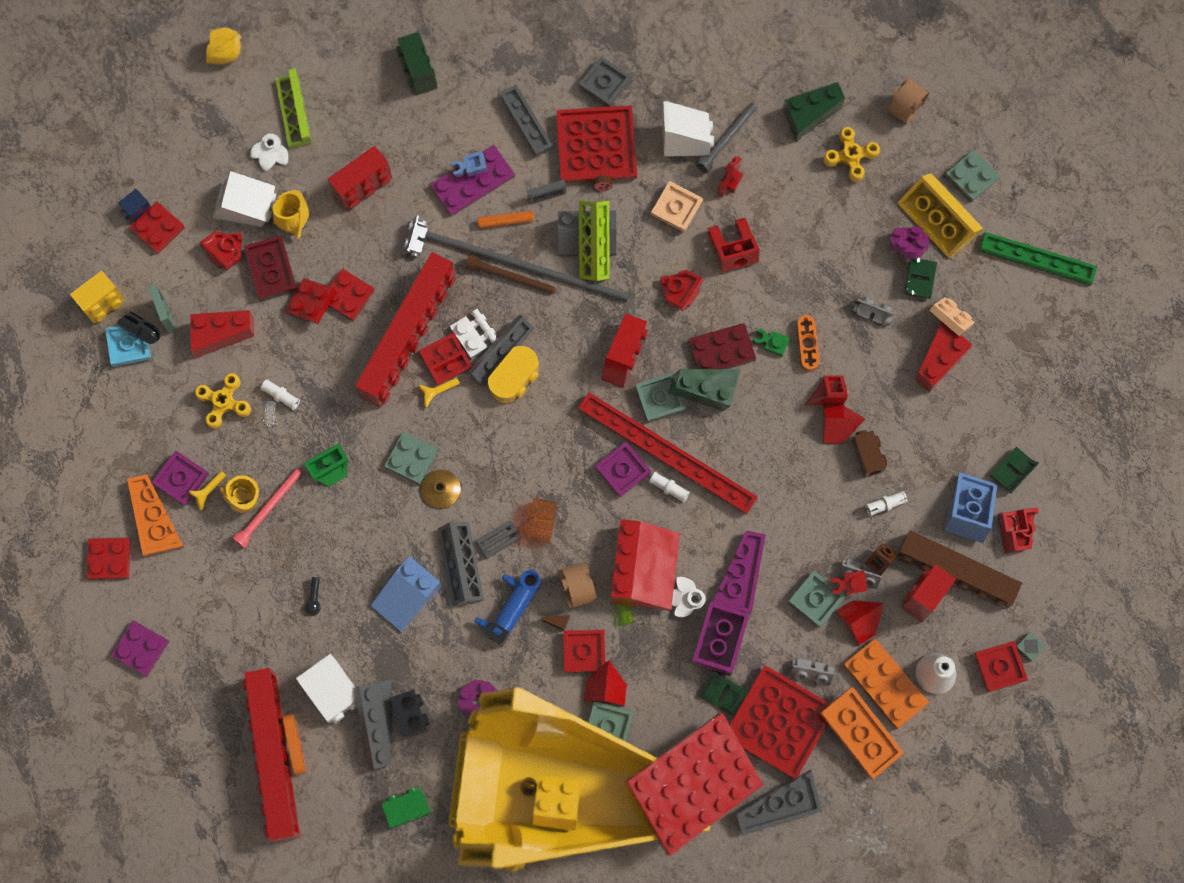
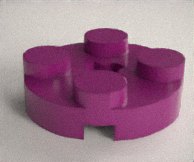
[889,226,930,258]
[458,680,497,719]

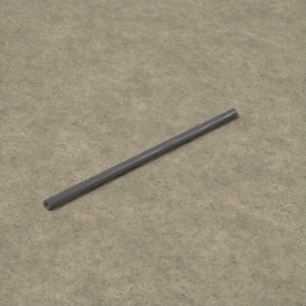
[425,231,629,301]

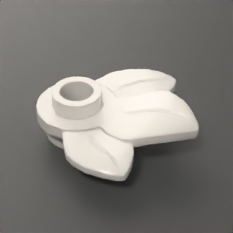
[251,133,288,172]
[672,577,705,617]

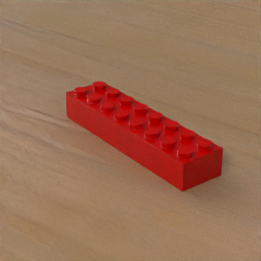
[355,252,456,408]
[242,668,301,843]

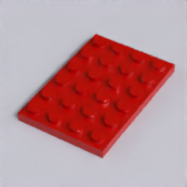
[625,713,764,856]

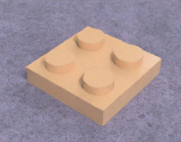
[651,181,703,233]
[929,297,975,336]

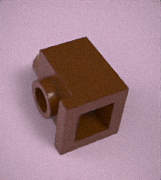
[864,543,898,576]

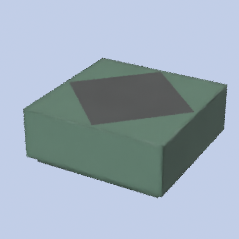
[1016,632,1045,662]

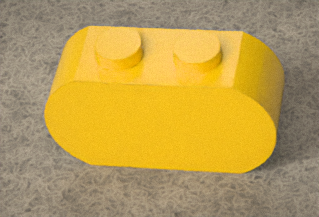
[488,346,539,403]

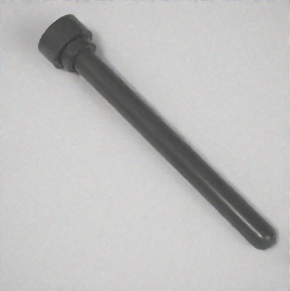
[696,102,758,173]

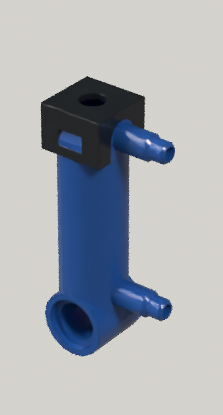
[474,570,541,647]

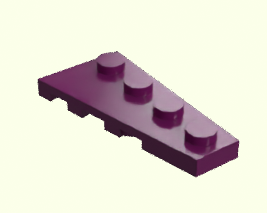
[712,531,766,614]

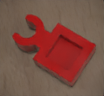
[830,570,868,594]

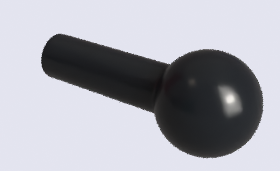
[304,577,321,616]

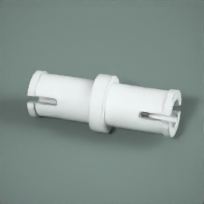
[261,379,300,410]
[649,472,690,503]
[865,491,908,516]

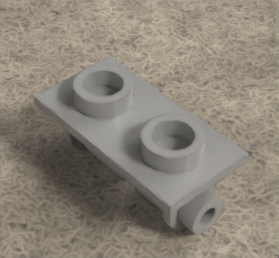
[401,216,428,258]
[853,296,895,326]
[838,559,882,589]
[790,658,834,685]

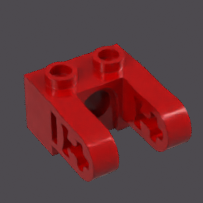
[707,217,760,273]

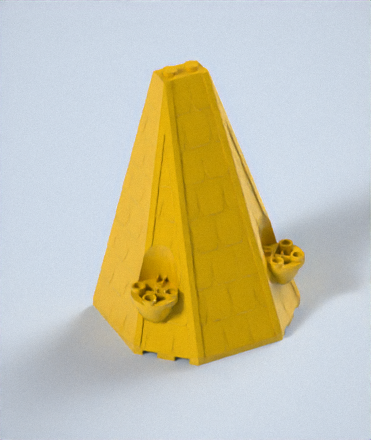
[449,688,710,872]

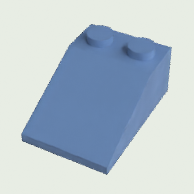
[944,472,998,543]
[371,556,442,632]

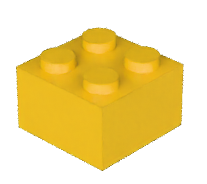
[70,270,126,324]
[533,776,581,830]

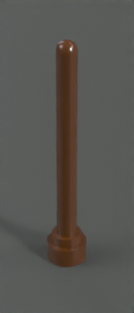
[465,254,556,294]

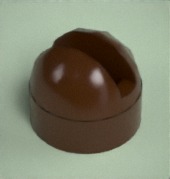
[520,777,537,796]

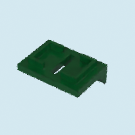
[904,258,937,299]
[990,446,1039,494]
[699,671,749,717]

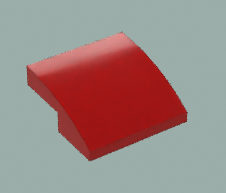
[419,333,472,385]

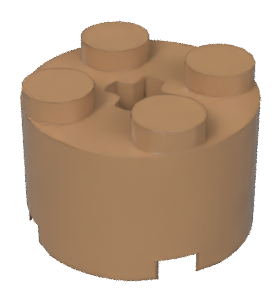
[885,77,930,124]
[557,562,596,609]

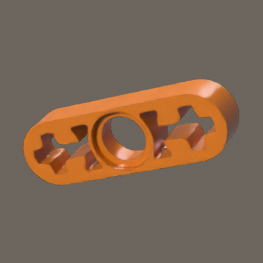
[797,315,819,372]
[283,714,306,775]

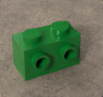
[382,787,432,829]

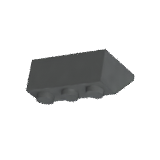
[558,211,616,256]

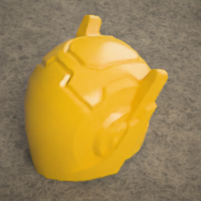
[206,28,241,65]
[273,190,309,239]
[220,475,259,513]

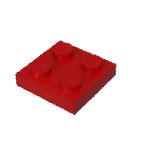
[129,201,185,254]
[329,268,375,321]
[285,278,336,324]
[87,538,131,580]
[564,630,605,673]
[974,641,1028,693]

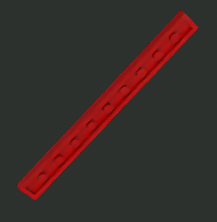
[578,392,758,515]

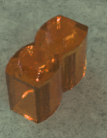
[523,498,557,544]

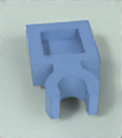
[451,151,487,177]

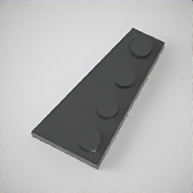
[354,679,392,770]
[736,770,822,835]

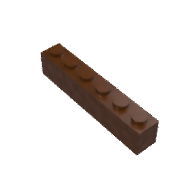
[897,530,1022,608]

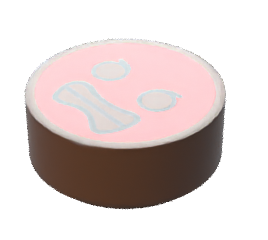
[593,175,612,191]

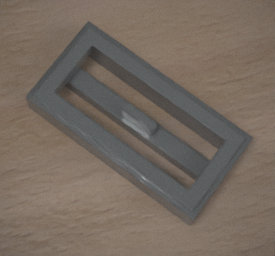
[527,180,566,204]
[476,521,522,559]

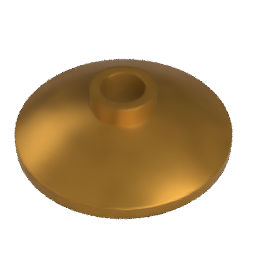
[421,470,461,509]

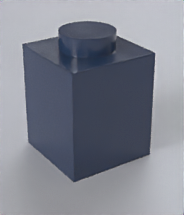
[118,189,151,222]

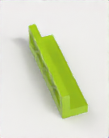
[275,68,312,149]
[579,200,610,281]

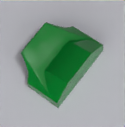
[304,443,349,487]

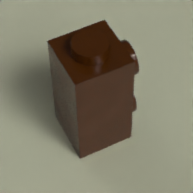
[852,430,887,478]

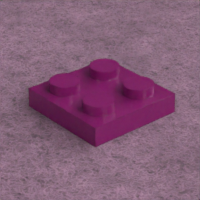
[595,442,651,498]
[151,451,209,506]
[111,620,170,677]

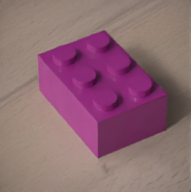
[691,602,750,677]

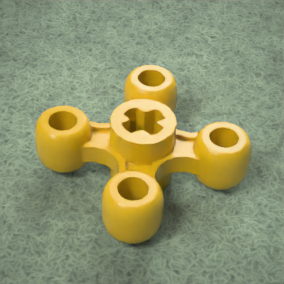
[823,127,880,182]
[195,373,251,429]

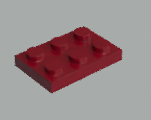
[244,235,297,301]
[688,323,757,369]

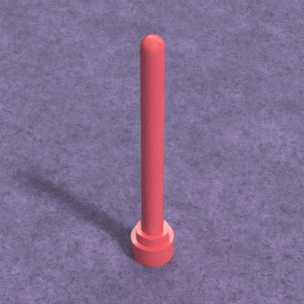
[232,469,302,548]

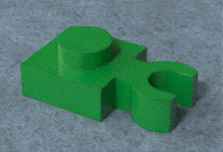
[753,329,790,357]

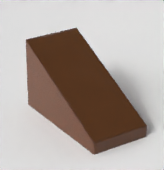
[541,615,570,631]

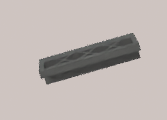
[438,522,484,606]

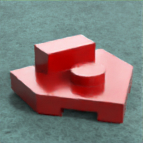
[717,156,744,197]
[199,232,242,271]
[660,270,704,312]

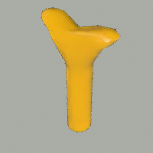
[418,377,460,408]
[189,471,227,510]

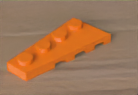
[127,474,184,557]

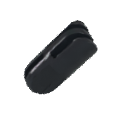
[117,311,161,344]

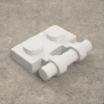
[450,309,498,360]

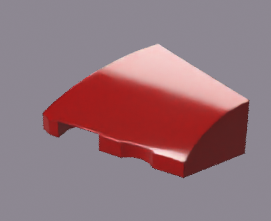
[998,507,1039,553]

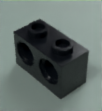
[390,690,430,739]

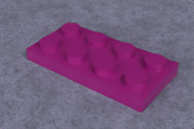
[430,145,515,217]

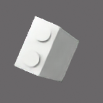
[662,102,714,156]
[213,171,276,227]
[296,654,358,724]

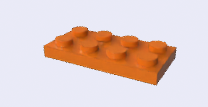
[843,639,929,729]
[820,687,904,779]

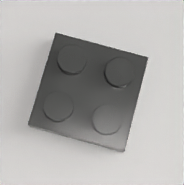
[579,56,632,107]

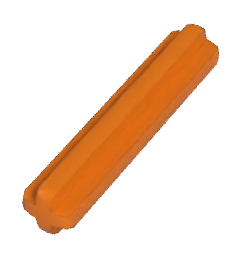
[477,210,534,229]

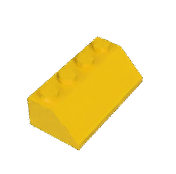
[897,173,983,258]

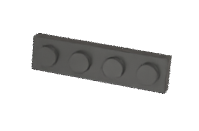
[500,85,553,157]
[468,315,534,386]

